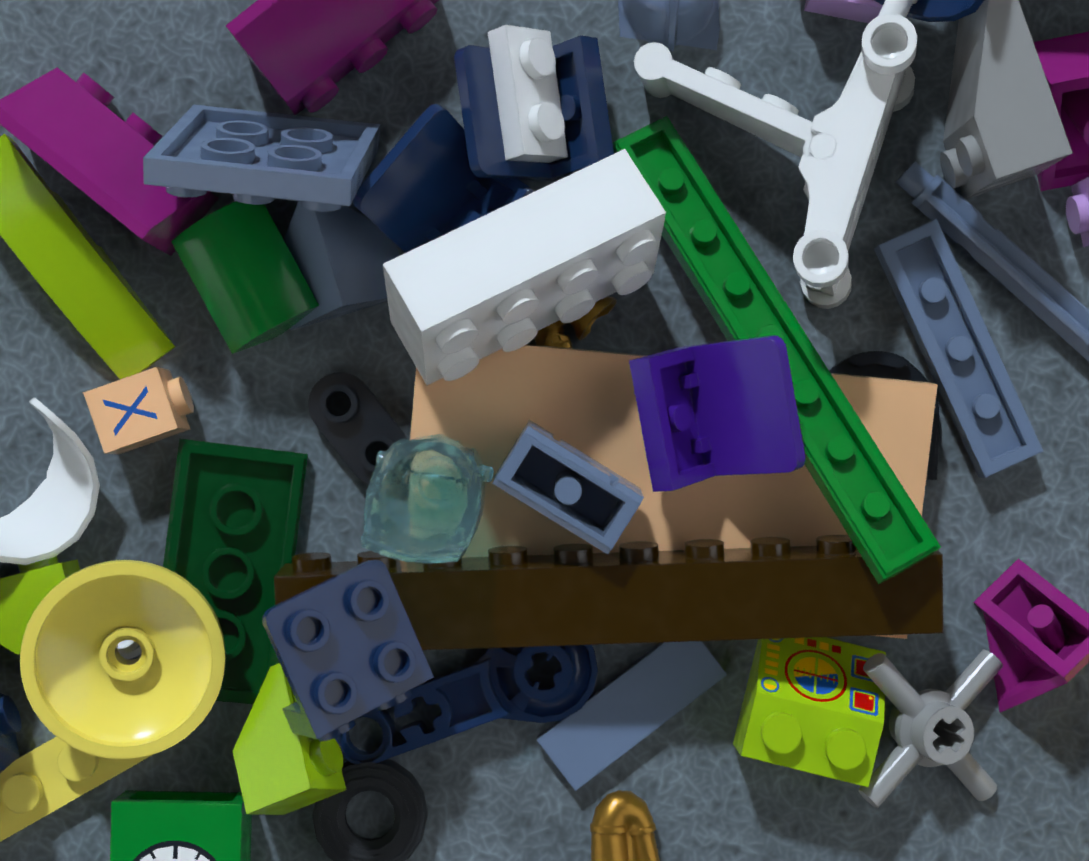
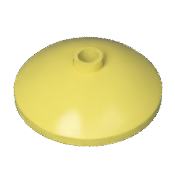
[20,560,226,759]

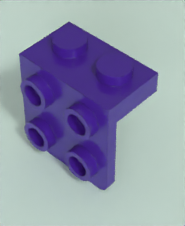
[629,335,806,492]

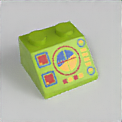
[733,637,886,788]

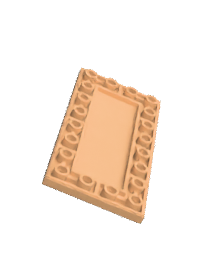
[400,344,938,639]

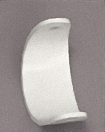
[0,397,100,565]

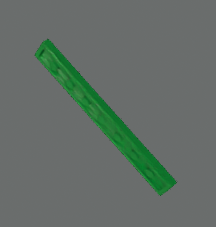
[613,116,941,584]

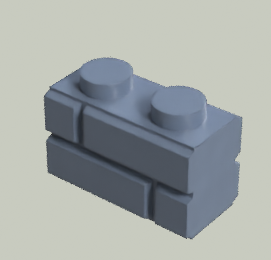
[492,420,644,554]

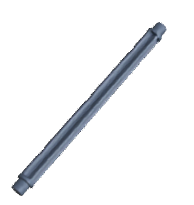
[896,161,1089,361]

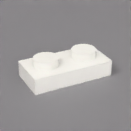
[488,25,568,163]

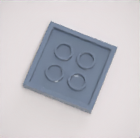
[143,105,380,212]

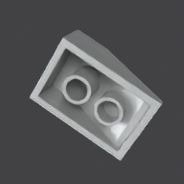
[940,0,1072,200]

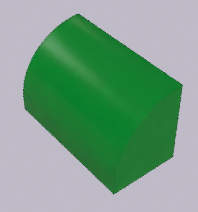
[172,201,319,354]

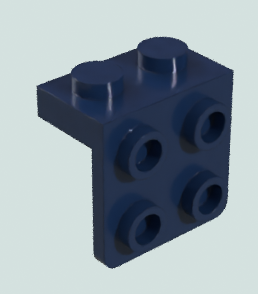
[454,35,614,181]
[353,104,534,253]
[262,560,434,741]

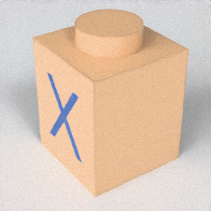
[83,367,194,454]

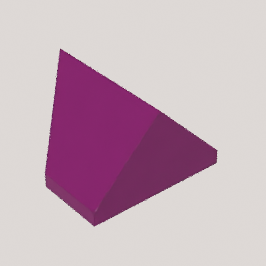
[974,558,1089,713]

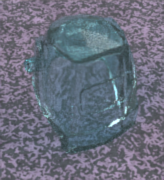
[361,434,494,564]

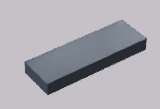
[537,641,727,791]

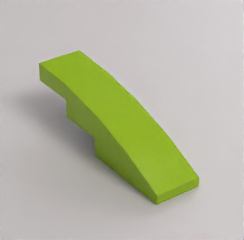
[0,134,176,379]

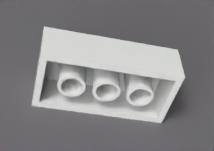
[383,149,666,385]

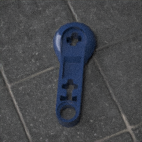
[335,645,598,764]

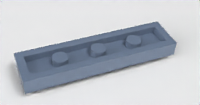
[874,219,1043,478]

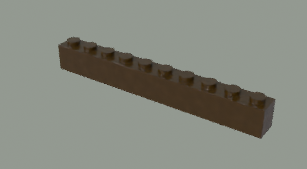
[274,535,943,650]

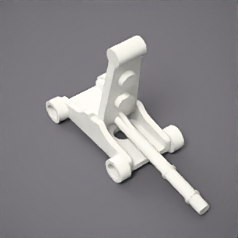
[634,0,917,309]

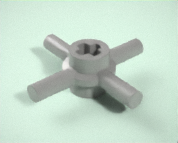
[858,649,1003,808]

